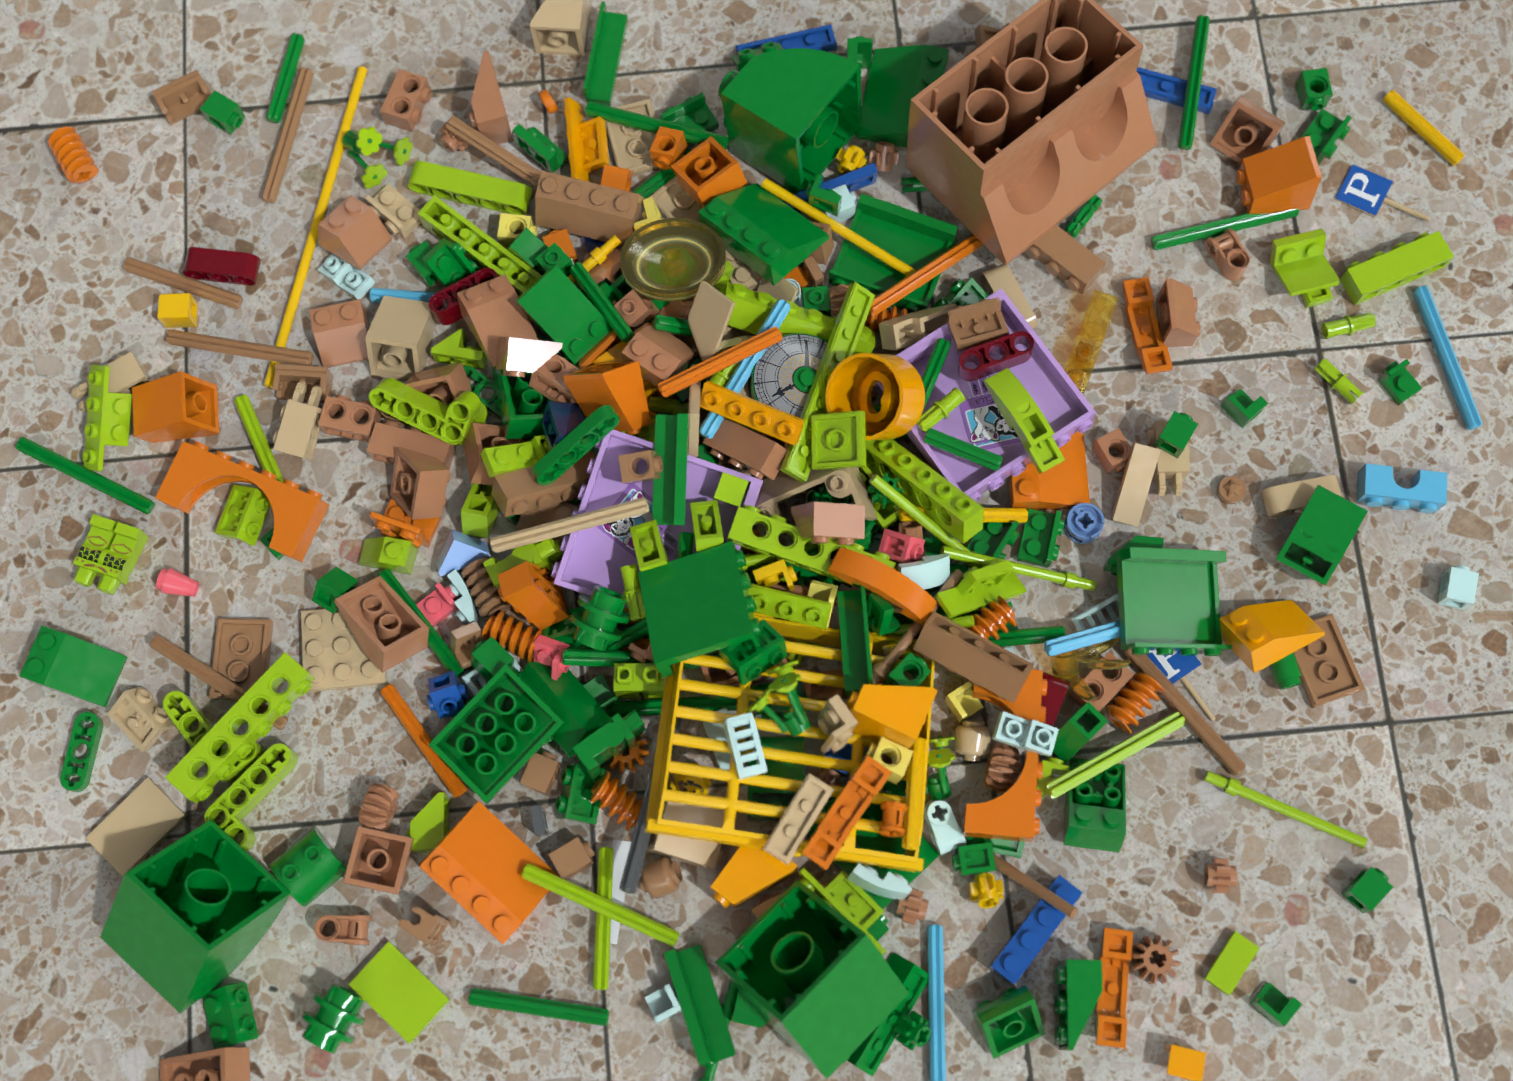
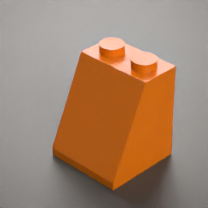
[1236,136,1322,214]
[563,361,651,435]
[132,371,220,443]

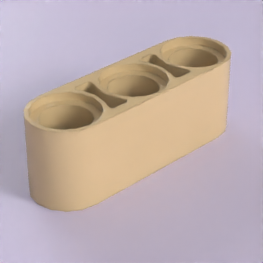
[980,264,1037,329]
[1261,475,1343,518]

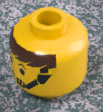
[669,762,712,795]

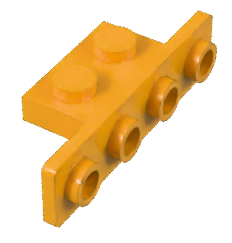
[564,97,609,182]
[700,381,804,445]

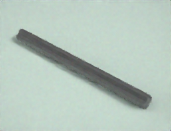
[619,717,682,893]

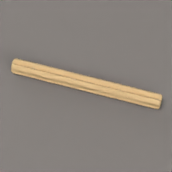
[490,497,649,553]

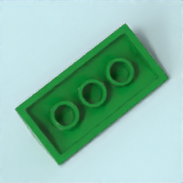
[521,661,612,758]

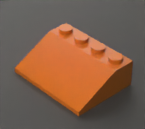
[1007,431,1090,511]
[419,800,560,944]

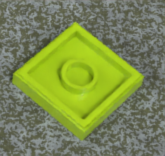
[811,410,866,471]

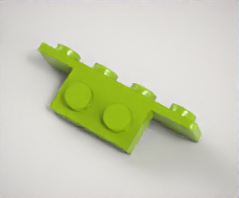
[82,364,132,471]
[935,560,1027,618]
[748,584,831,629]
[798,867,886,956]

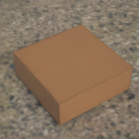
[804,256,824,287]

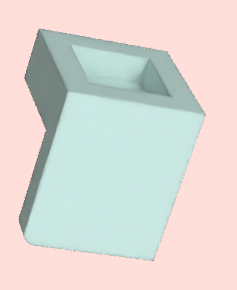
[645,983,682,1024]

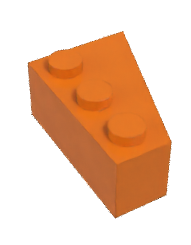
[497,561,569,630]

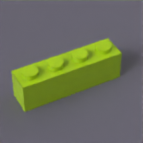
[1340,231,1455,306]

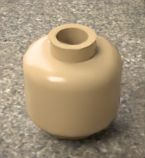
[955,720,991,761]

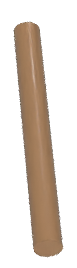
[993,853,1078,918]

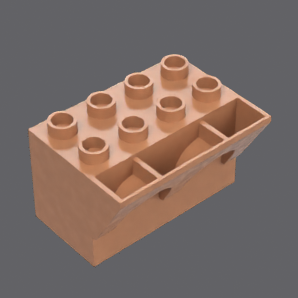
[906,0,1157,266]

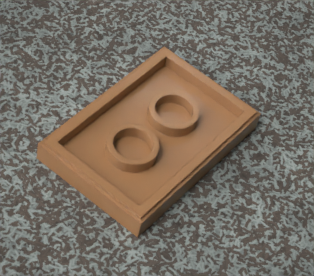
[1294,614,1365,708]
[209,618,274,700]

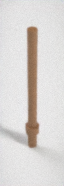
[872,569,964,685]

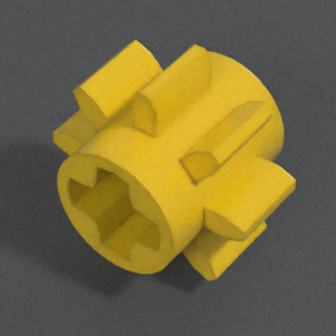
[835,145,867,175]
[969,873,1004,909]

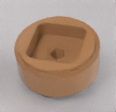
[1217,476,1246,504]

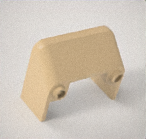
[688,277,799,362]
[754,467,878,545]

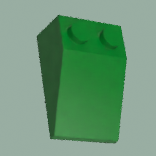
[516,265,612,364]
[19,625,128,708]

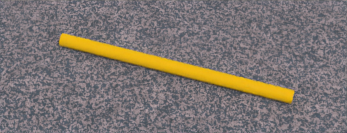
[761,178,916,276]

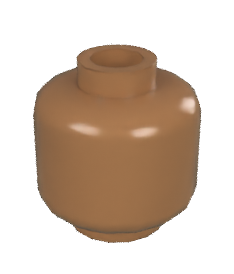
[639,857,683,899]

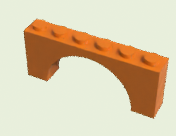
[155,441,329,563]
[963,669,1047,842]

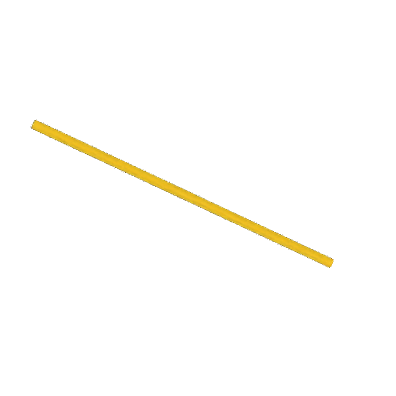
[263,66,368,388]

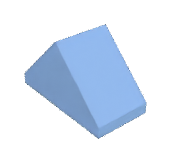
[436,530,491,577]

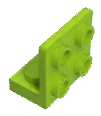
[1270,228,1340,296]

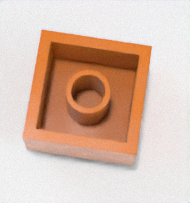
[671,136,747,208]

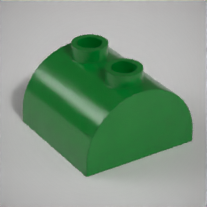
[269,827,347,907]
[972,985,1045,1059]

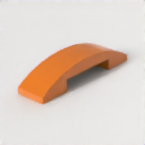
[1122,277,1173,375]
[827,547,937,626]
[802,755,892,870]
[1095,927,1133,1049]

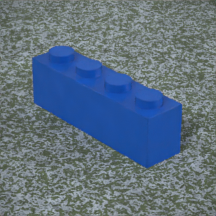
[988,875,1083,986]

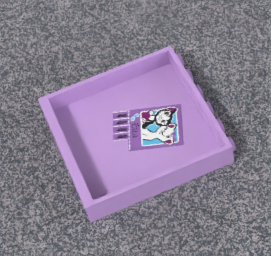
[874,288,1096,502]
[551,429,763,608]

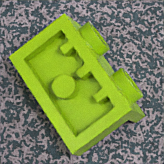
[215,485,271,546]

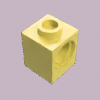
[497,213,537,248]
[864,737,913,784]

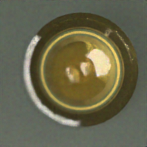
[620,218,726,301]

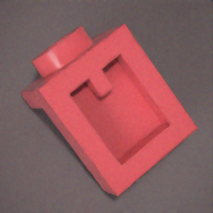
[878,528,925,563]
[416,582,458,627]
[534,635,570,681]

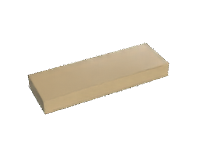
[1111,442,1161,527]
[762,773,834,865]

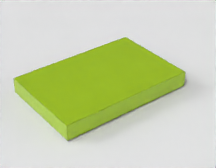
[349,941,451,1044]

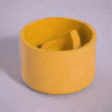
[825,353,925,440]

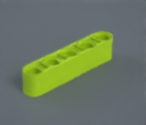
[407,161,533,215]

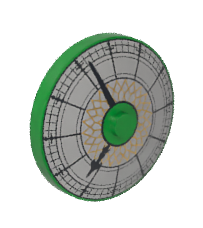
[749,333,828,418]

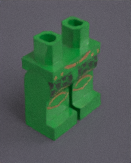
[572,710,646,779]

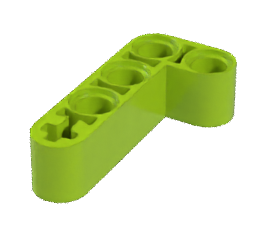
[369,378,480,445]
[163,691,264,783]
[204,743,298,851]

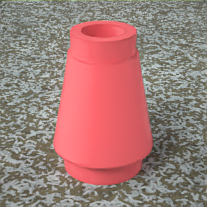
[156,568,200,597]

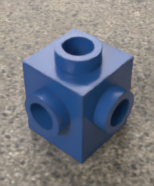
[427,670,469,719]

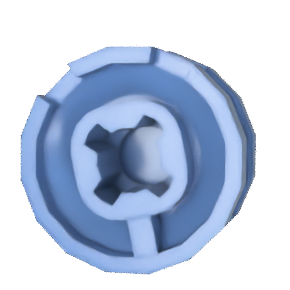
[1064,503,1105,544]

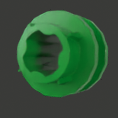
[570,585,631,651]
[301,983,365,1054]

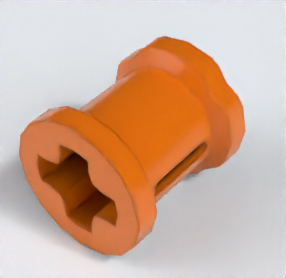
[878,801,907,837]

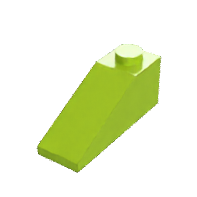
[461,483,499,538]

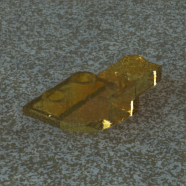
[1064,289,1119,394]

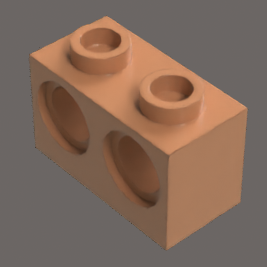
[380,69,432,132]
[529,354,580,404]
[318,395,383,443]
[1069,651,1134,712]

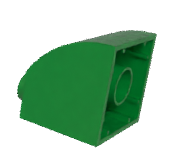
[718,48,862,193]
[100,820,291,1014]
[715,879,909,1079]

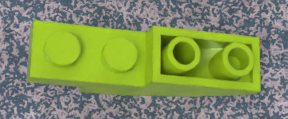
[983,368,1065,474]
[480,435,589,477]

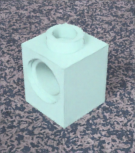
[1437,565,1479,610]

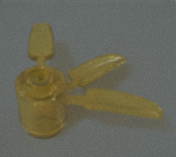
[1051,637,1131,701]

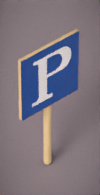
[1335,164,1430,221]
[1146,650,1215,721]

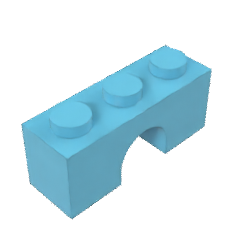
[1357,463,1447,513]

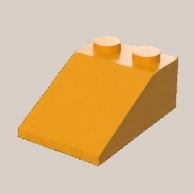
[1219,600,1325,673]

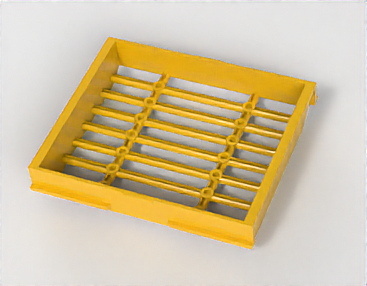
[644,613,935,872]

